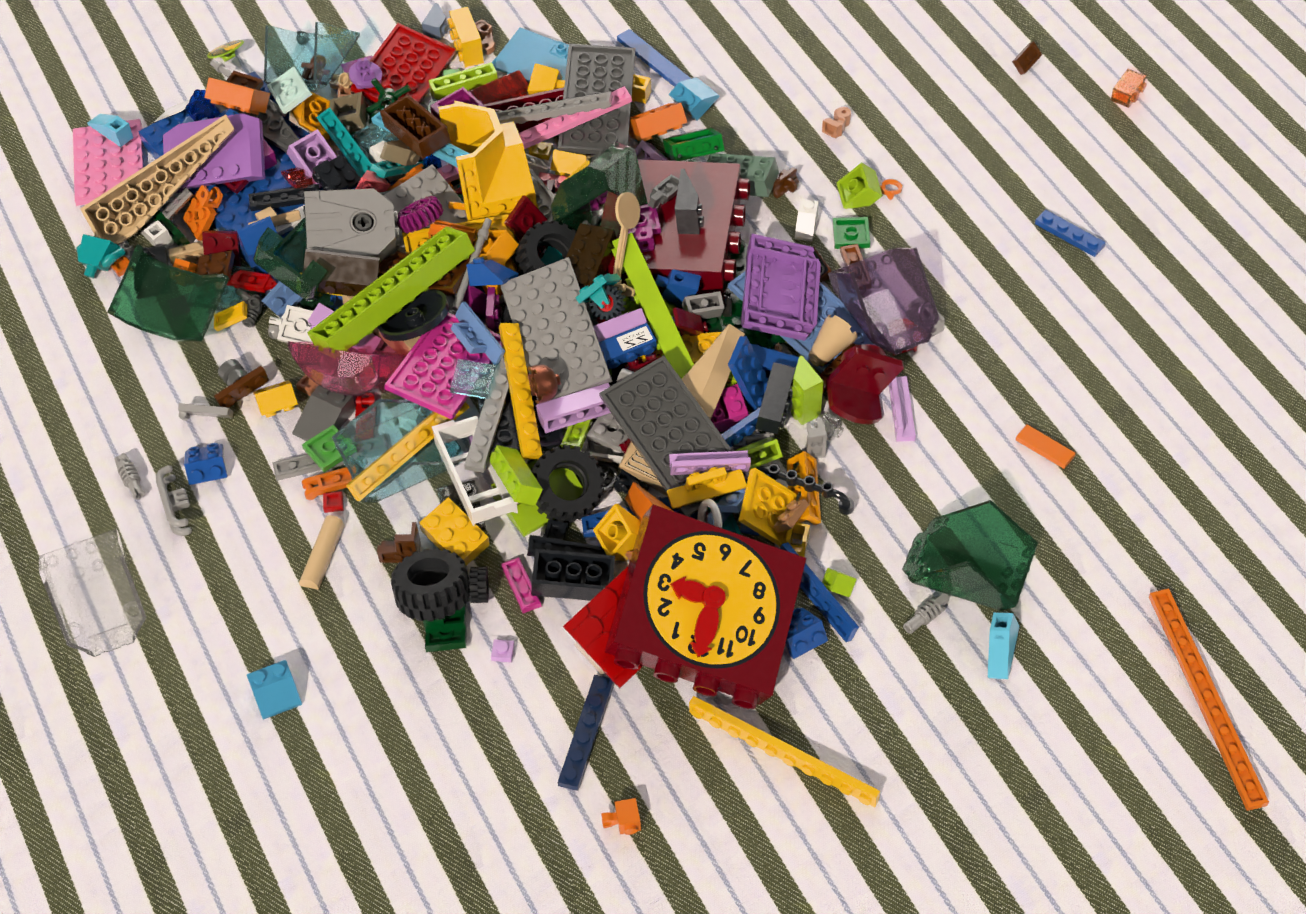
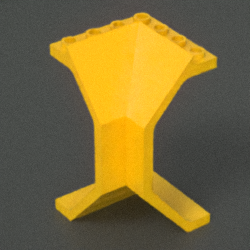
[438,101,538,221]

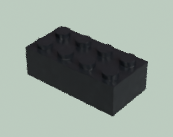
[531,549,615,601]

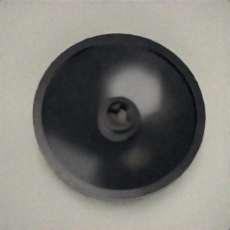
[378,289,450,341]

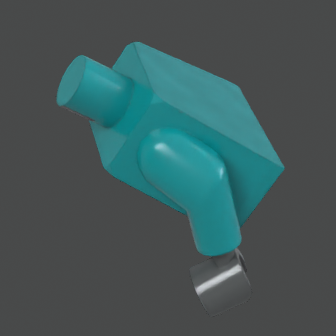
[76,234,134,279]

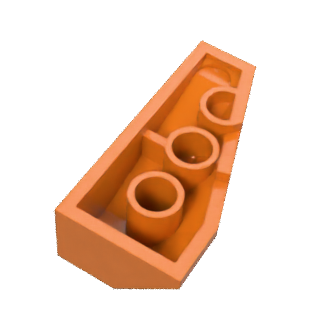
[625,482,673,521]

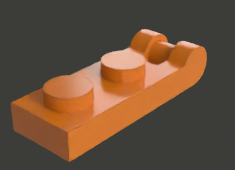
[302,465,356,500]

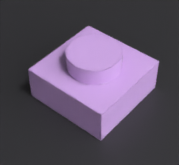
[491,639,515,663]

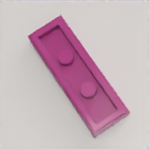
[501,557,542,613]

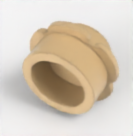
[338,72,353,89]

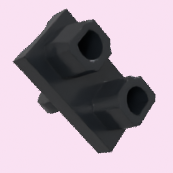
[614,469,649,494]

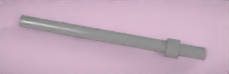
[452,218,492,311]

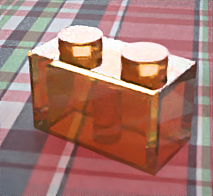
[1110,68,1147,108]

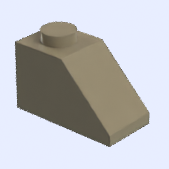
[380,140,420,166]

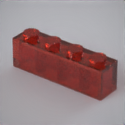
[468,70,529,104]

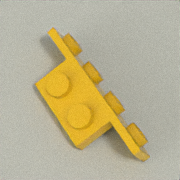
[667,467,747,509]

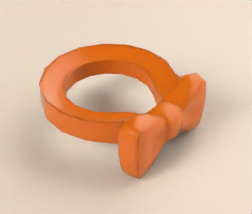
[880,179,902,200]

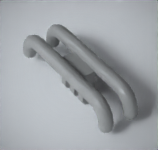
[156,465,192,536]

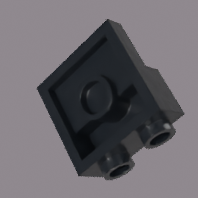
[312,155,361,191]

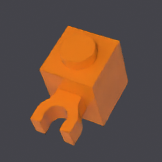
[601,798,641,835]

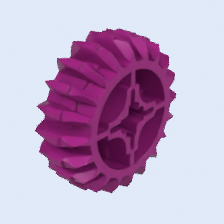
[396,196,444,233]

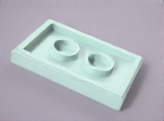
[267,67,312,114]

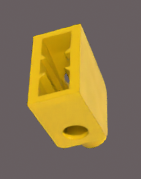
[527,64,565,95]

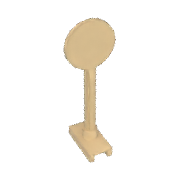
[613,192,640,297]

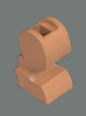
[822,107,851,139]

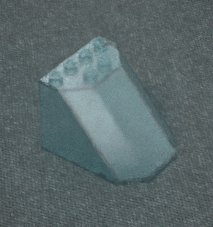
[264,22,360,92]
[332,399,461,503]

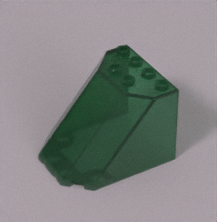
[551,142,648,232]
[902,500,1038,611]

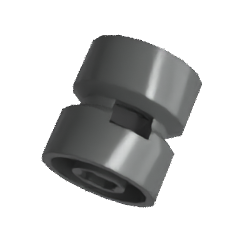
[218,359,248,386]

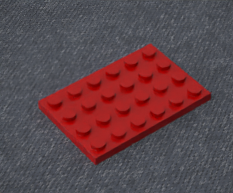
[351,23,456,104]

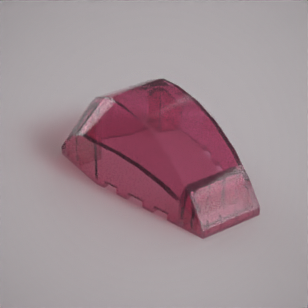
[288,341,407,396]

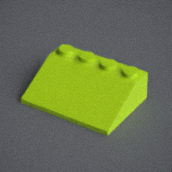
[491,459,583,537]

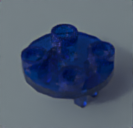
[185,89,218,121]

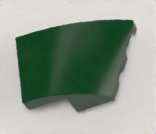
[423,604,467,652]

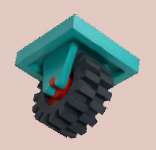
[575,273,626,320]

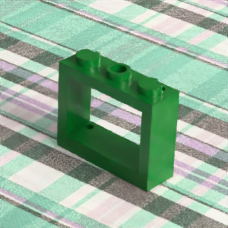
[663,128,725,161]

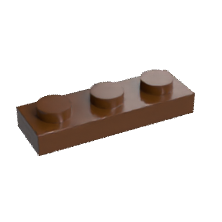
[214,366,269,408]

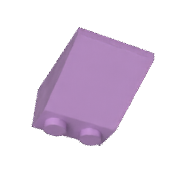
[287,129,337,188]

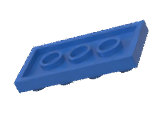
[728,336,768,412]

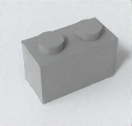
[681,291,724,319]

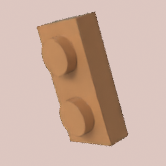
[773,499,809,533]

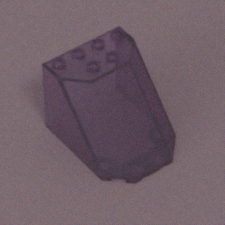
[828,247,939,355]

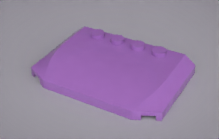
[163,113,265,194]
[741,234,821,341]

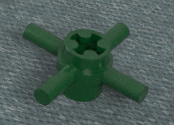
[366,78,411,114]

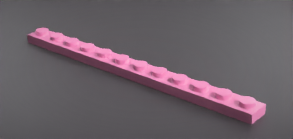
[437,86,632,183]

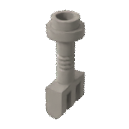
[733,432,775,450]

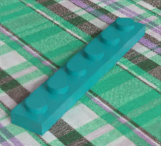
[316,107,374,178]

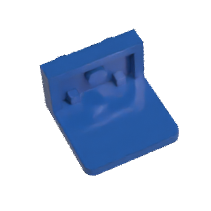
[184,443,228,485]
[786,608,828,659]

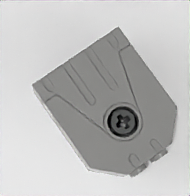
[304,188,399,262]

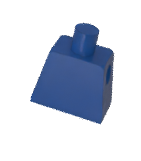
[655,269,701,307]

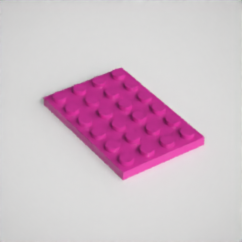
[385,312,502,419]

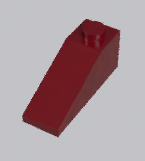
[673,308,708,336]

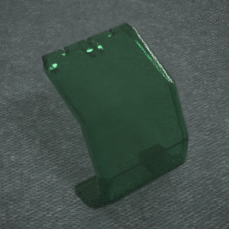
[253,218,329,303]
[107,245,229,342]

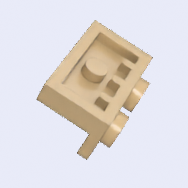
[168,241,204,267]

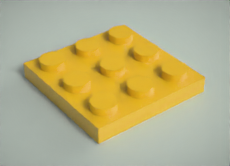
[739,468,797,547]

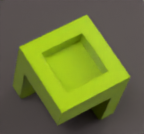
[822,568,857,597]

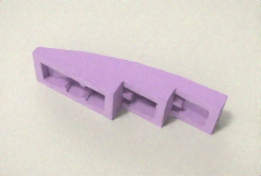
[593,308,648,342]

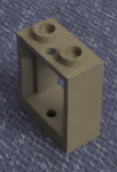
[330,92,368,133]

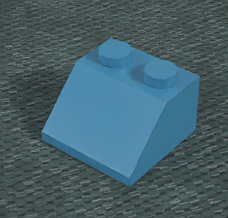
[668,77,720,121]
[246,660,302,720]

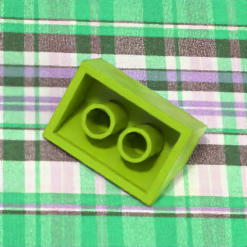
[791,356,823,425]

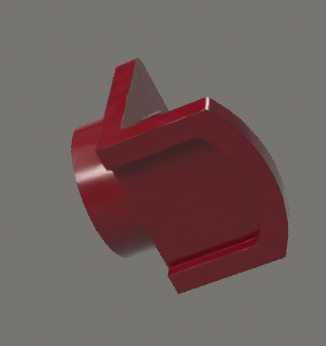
[826,344,904,424]

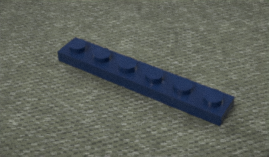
[557,674,614,791]

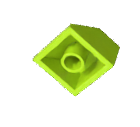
[836,162,883,209]

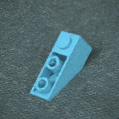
[87,114,133,147]
[988,612,1020,679]

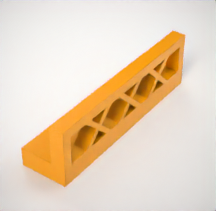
[786,451,821,525]

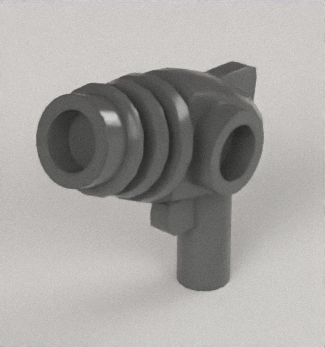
[236,288,264,327]

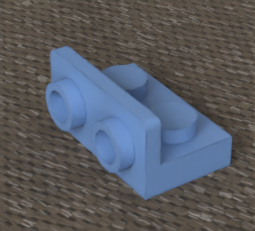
[262,275,307,318]

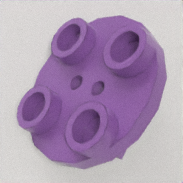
[349,57,382,89]

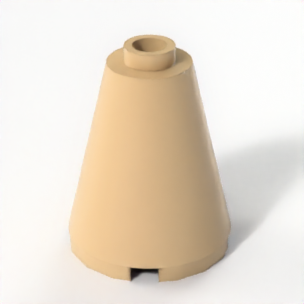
[808,315,858,367]

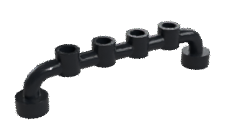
[756,464,854,515]

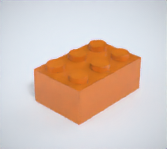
[204,77,270,115]
[629,103,687,141]

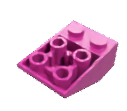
[710,384,749,432]

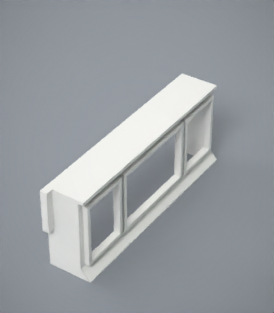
[432,416,518,526]

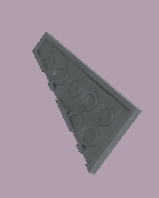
[215,74,299,153]

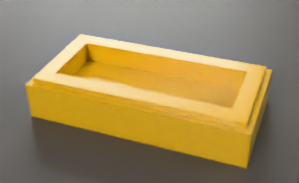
[214,301,247,331]

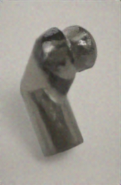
[721,294,733,317]

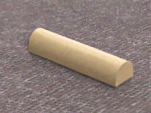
[299,515,344,590]

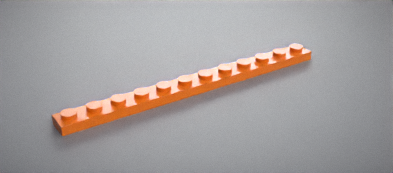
[1149,589,1269,811]

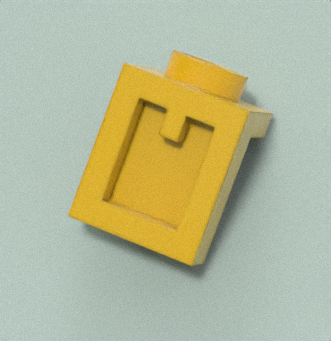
[527,142,553,160]

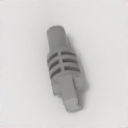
[114,453,145,500]
[903,592,950,634]

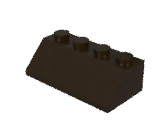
[303,249,380,296]

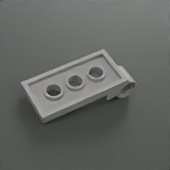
[587,368,634,453]

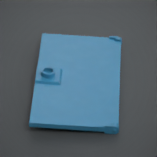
[492,27,569,83]

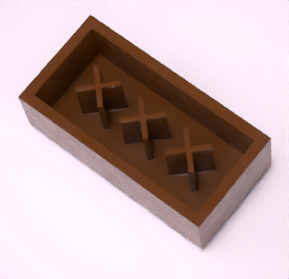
[380,94,451,159]

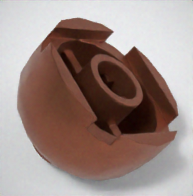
[528,364,561,404]

